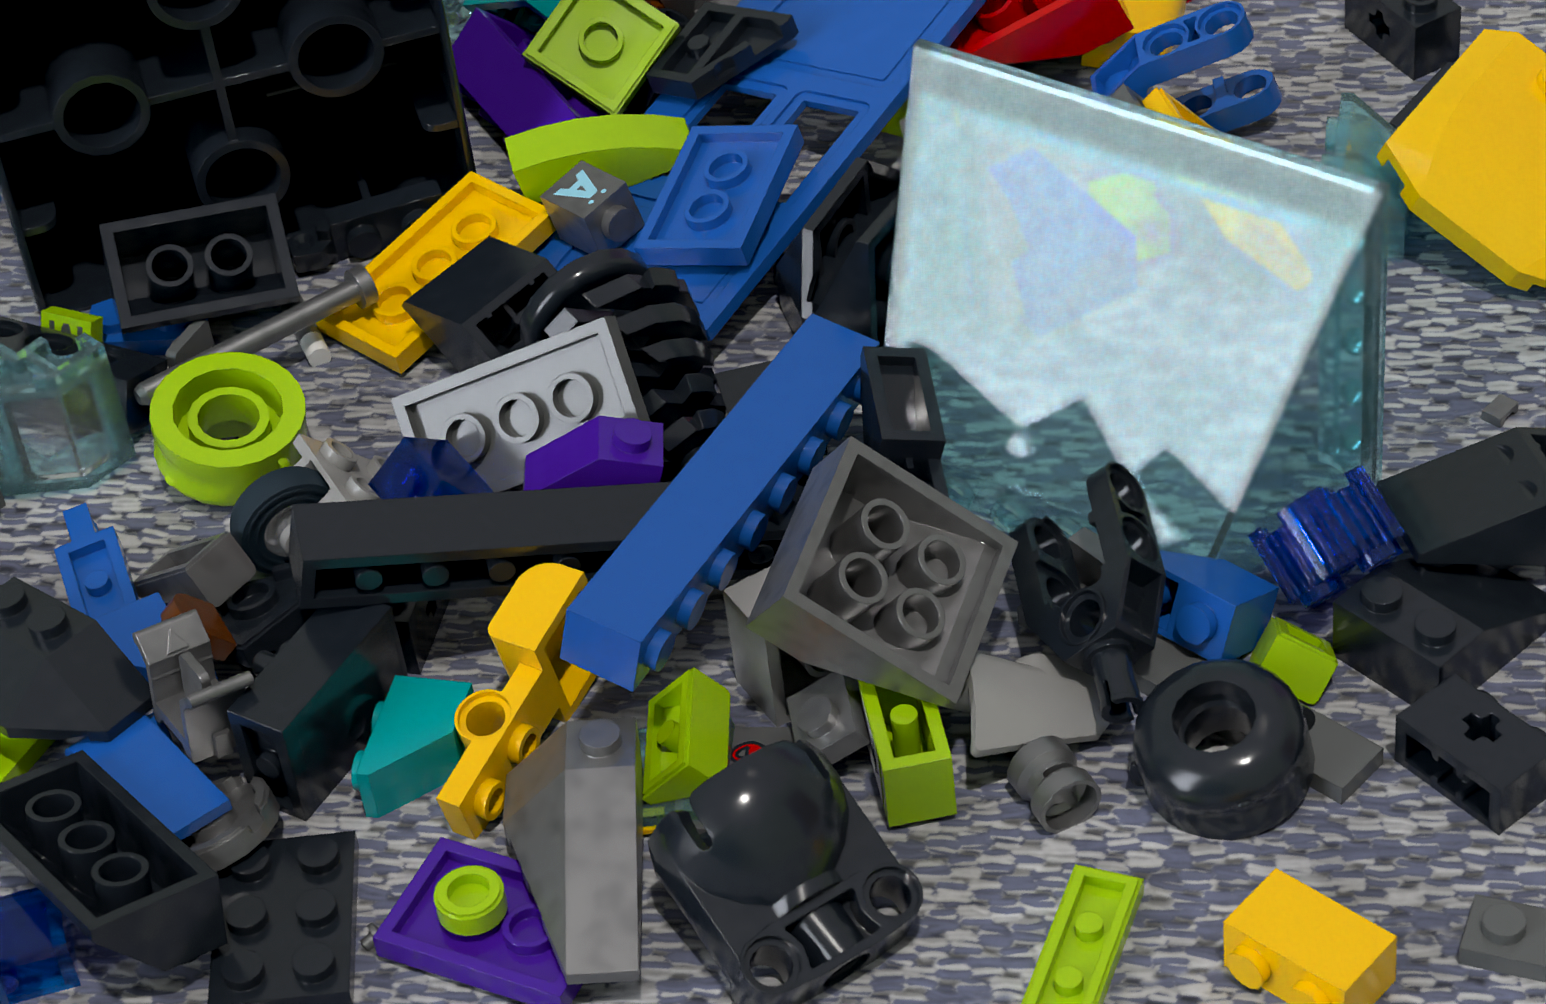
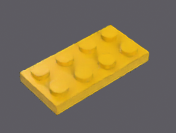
[316,171,556,374]

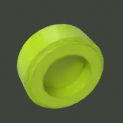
[433,865,508,936]

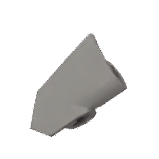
[950,652,1110,758]

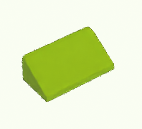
[643,667,730,805]

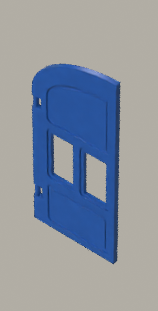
[532,0,987,341]

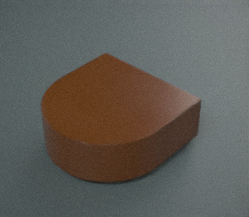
[160,593,237,662]

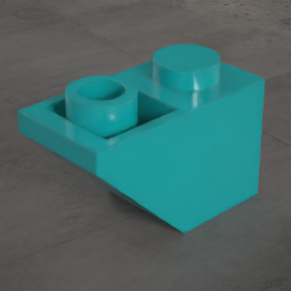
[351,675,474,818]

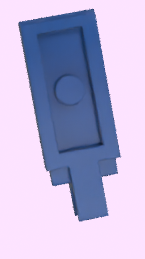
[54,503,139,619]

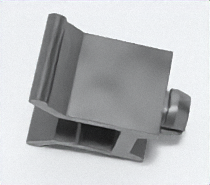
[132,609,254,763]

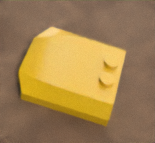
[1376,29,1546,292]

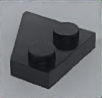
[646,2,799,100]

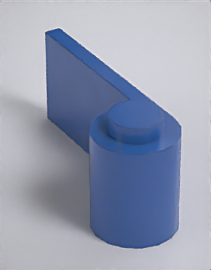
[64,712,232,840]

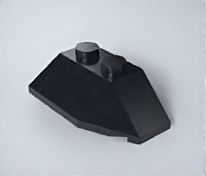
[773,157,914,334]
[0,577,153,742]

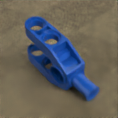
[1042,1,1282,151]

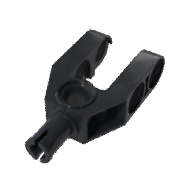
[1008,461,1167,724]

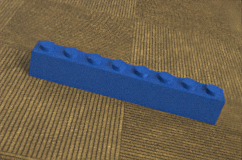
[560,313,880,692]

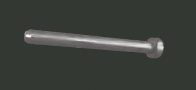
[133,265,379,405]

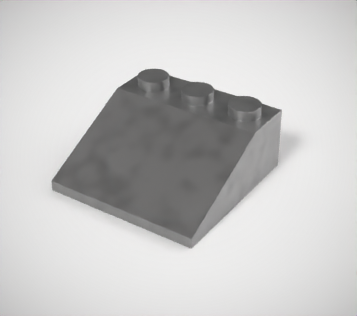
[745,436,1018,709]

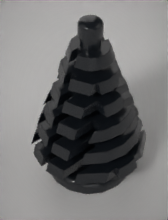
[520,248,726,482]

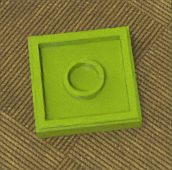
[522,0,681,115]

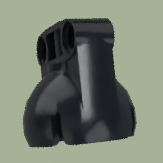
[647,739,923,1004]

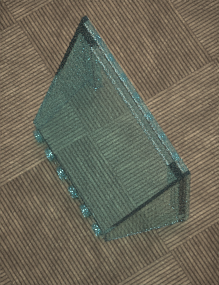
[884,38,1390,575]

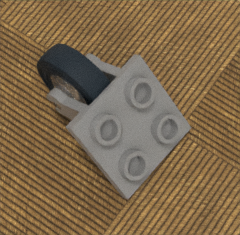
[230,433,416,575]

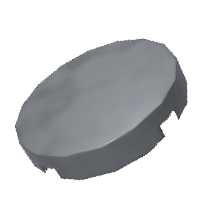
[181,776,280,872]

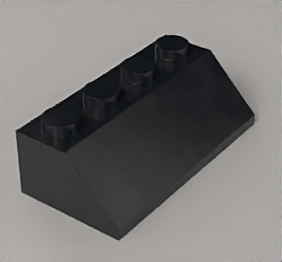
[0,750,228,971]

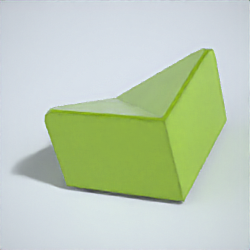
[1249,617,1338,704]

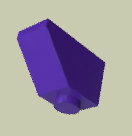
[523,416,663,491]

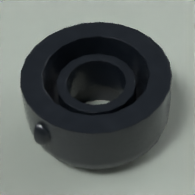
[1129,659,1316,841]

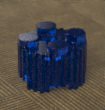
[1248,465,1405,609]

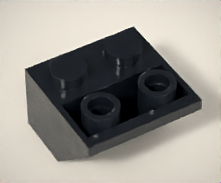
[401,236,557,372]

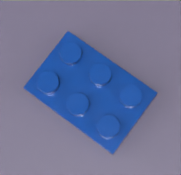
[633,124,804,266]

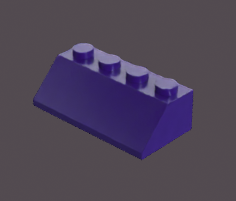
[452,7,623,144]

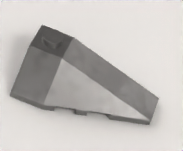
[503,717,644,985]

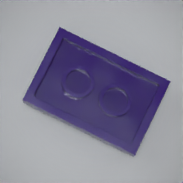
[372,837,583,1004]

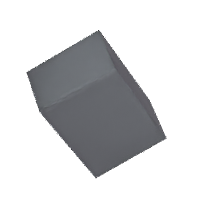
[1482,394,1519,428]

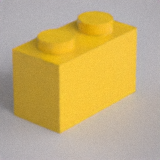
[1223,868,1397,1004]

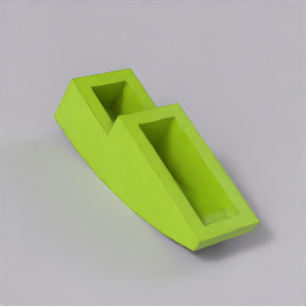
[504,114,690,203]

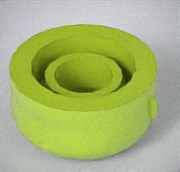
[150,352,307,507]

